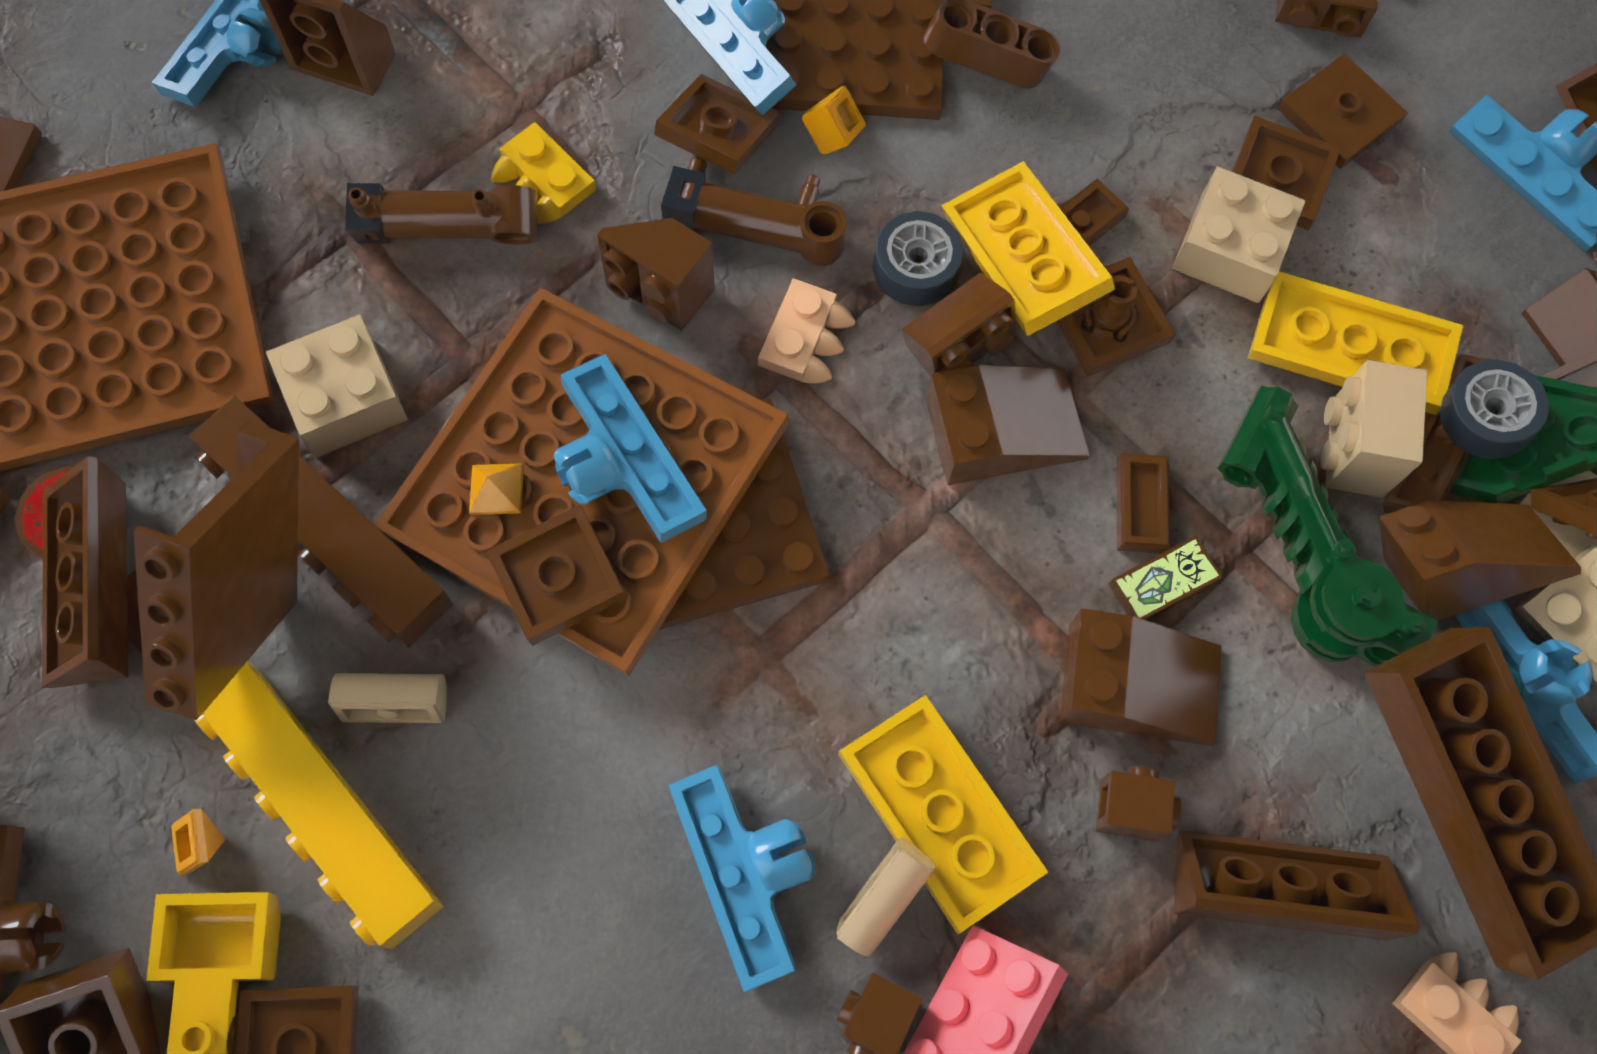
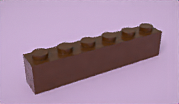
[189,396,453,648]

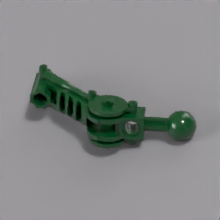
[1217,385,1524,698]

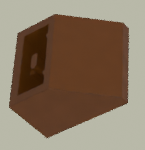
[597,218,715,331]
[902,273,1016,376]

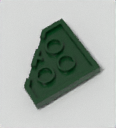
[1450,375,1597,503]

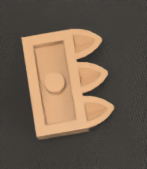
[758,278,856,384]
[1392,952,1521,1054]

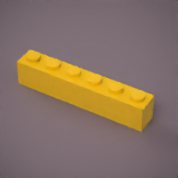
[194,661,444,950]

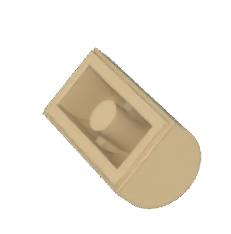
[328,673,447,723]
[836,837,936,957]

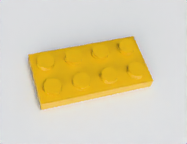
[941,161,1115,337]
[1248,271,1463,415]
[838,695,1048,934]

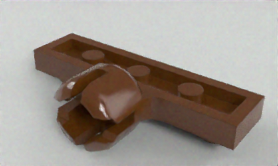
[0,825,66,1006]

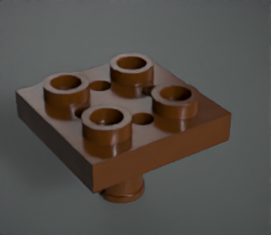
[1056,257,1175,377]

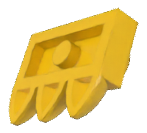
[491,122,596,224]

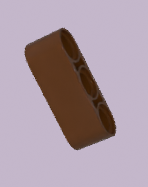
[924,0,1061,89]

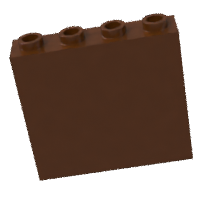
[133,422,299,721]

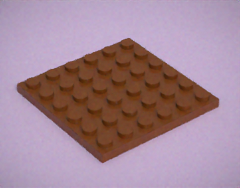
[0,143,275,471]
[374,287,790,677]

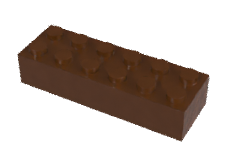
[1364,627,1597,980]

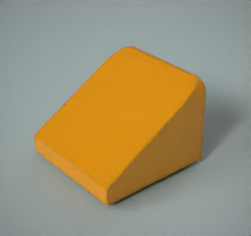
[802,86,866,155]

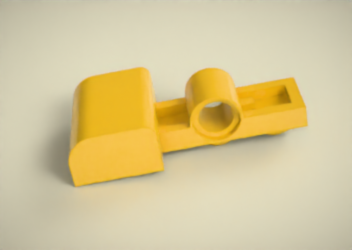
[146,892,281,1054]

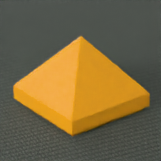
[469,463,524,515]
[171,809,225,876]

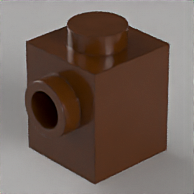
[1096,767,1181,842]
[836,973,923,1054]

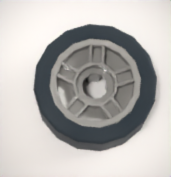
[872,211,964,306]
[1440,359,1549,459]

